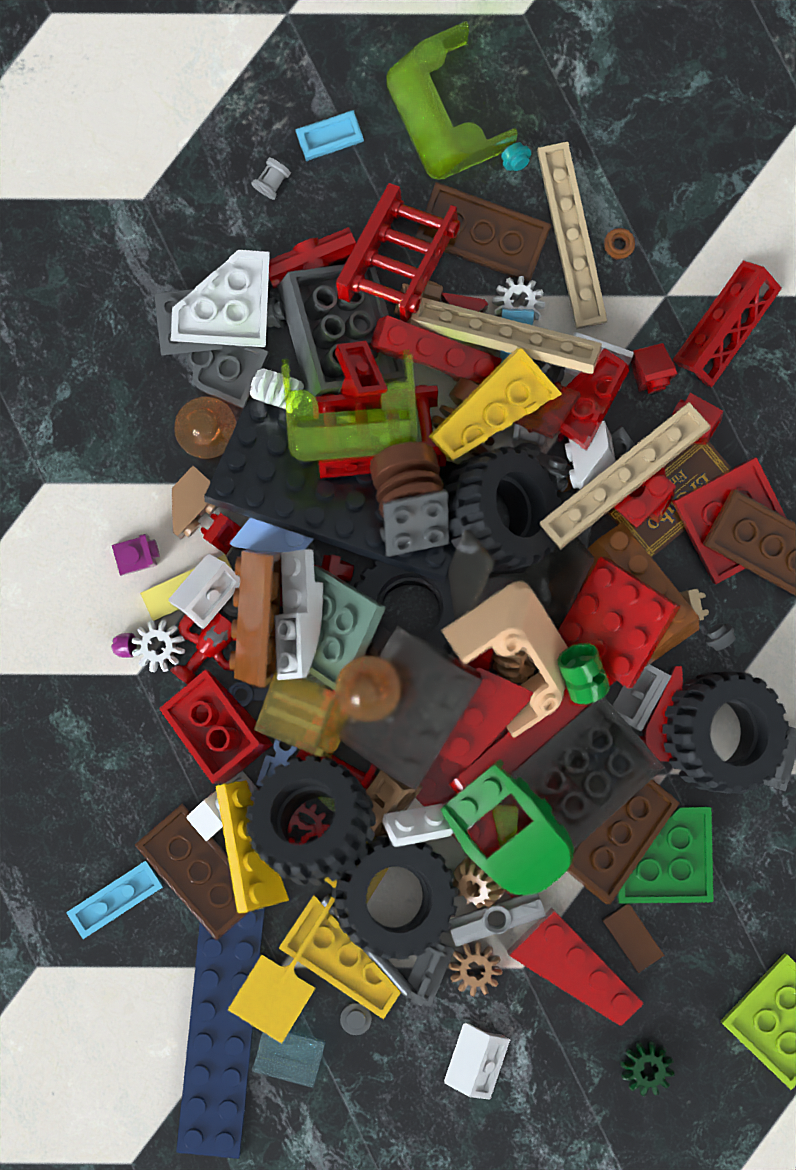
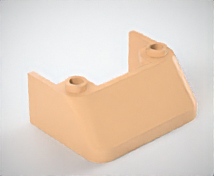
[442,581,568,738]

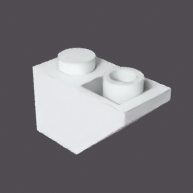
[565,421,616,490]
[186,771,259,841]

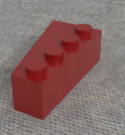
[507,907,644,1026]

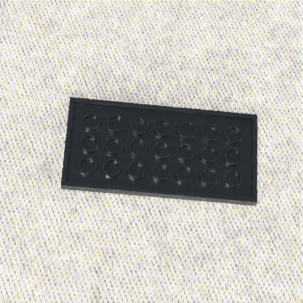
[204,396,458,583]

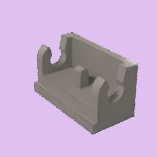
[608,664,671,731]

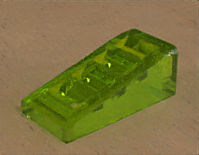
[492,804,518,847]

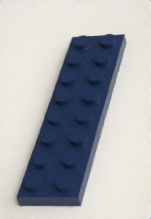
[176,907,265,1159]

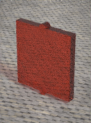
[513,381,581,439]

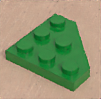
[617,806,713,903]

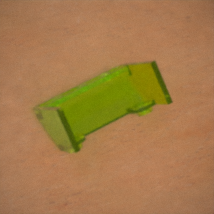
[386,21,518,179]
[282,349,418,461]

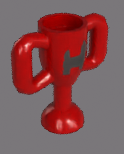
[170,612,237,685]

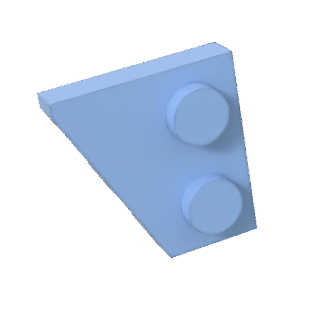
[230,518,314,553]

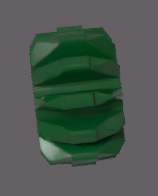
[620,1041,675,1096]

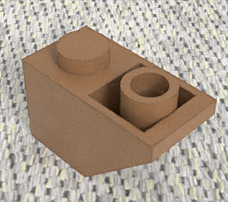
[172,466,218,539]

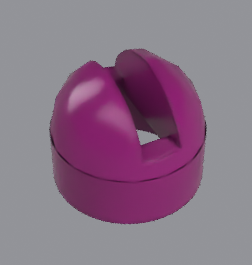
[111,633,137,658]

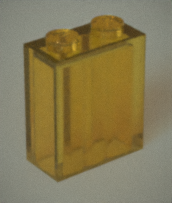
[254,670,353,758]

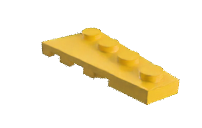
[428,347,562,460]
[216,780,289,913]
[279,895,401,1019]

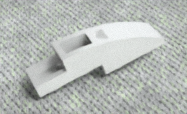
[275,549,323,680]

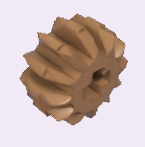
[492,647,537,684]
[453,856,505,909]
[449,941,502,996]

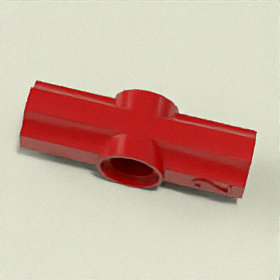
[269,227,356,288]

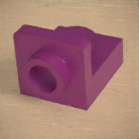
[111,534,160,576]

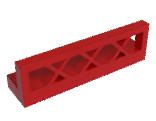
[673,260,782,388]

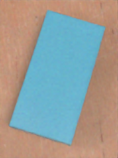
[296,110,364,161]

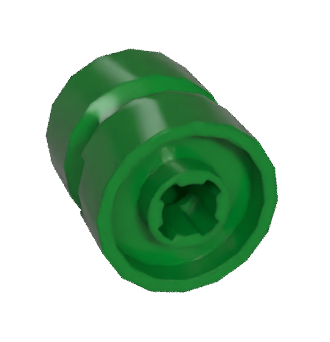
[557,643,610,704]

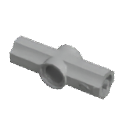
[449,893,546,947]

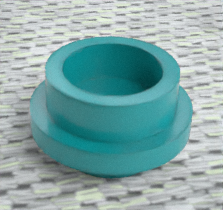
[501,142,531,171]

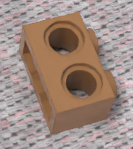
[366,766,423,837]

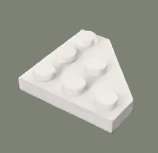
[171,250,270,347]

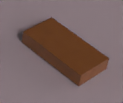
[602,903,664,973]

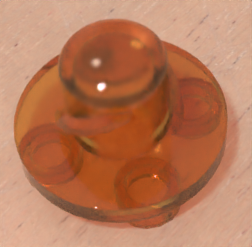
[175,397,237,459]
[335,656,401,721]

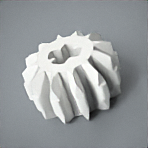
[492,276,545,321]
[250,368,304,411]
[132,620,185,672]

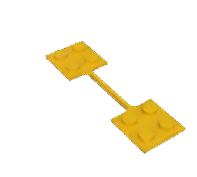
[228,837,388,1044]

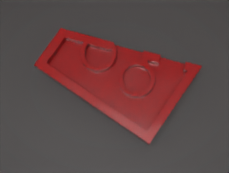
[540,348,629,451]
[438,667,534,768]

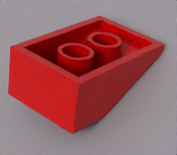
[159,669,273,784]

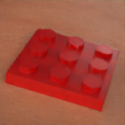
[672,457,786,584]
[558,556,681,688]

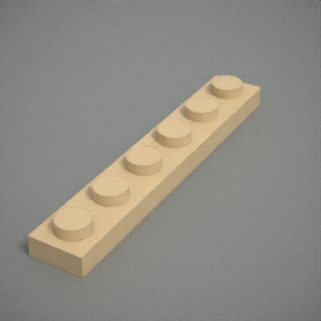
[537,142,608,329]
[411,297,602,374]
[540,403,710,550]

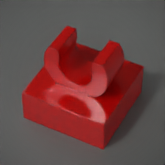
[200,512,242,554]

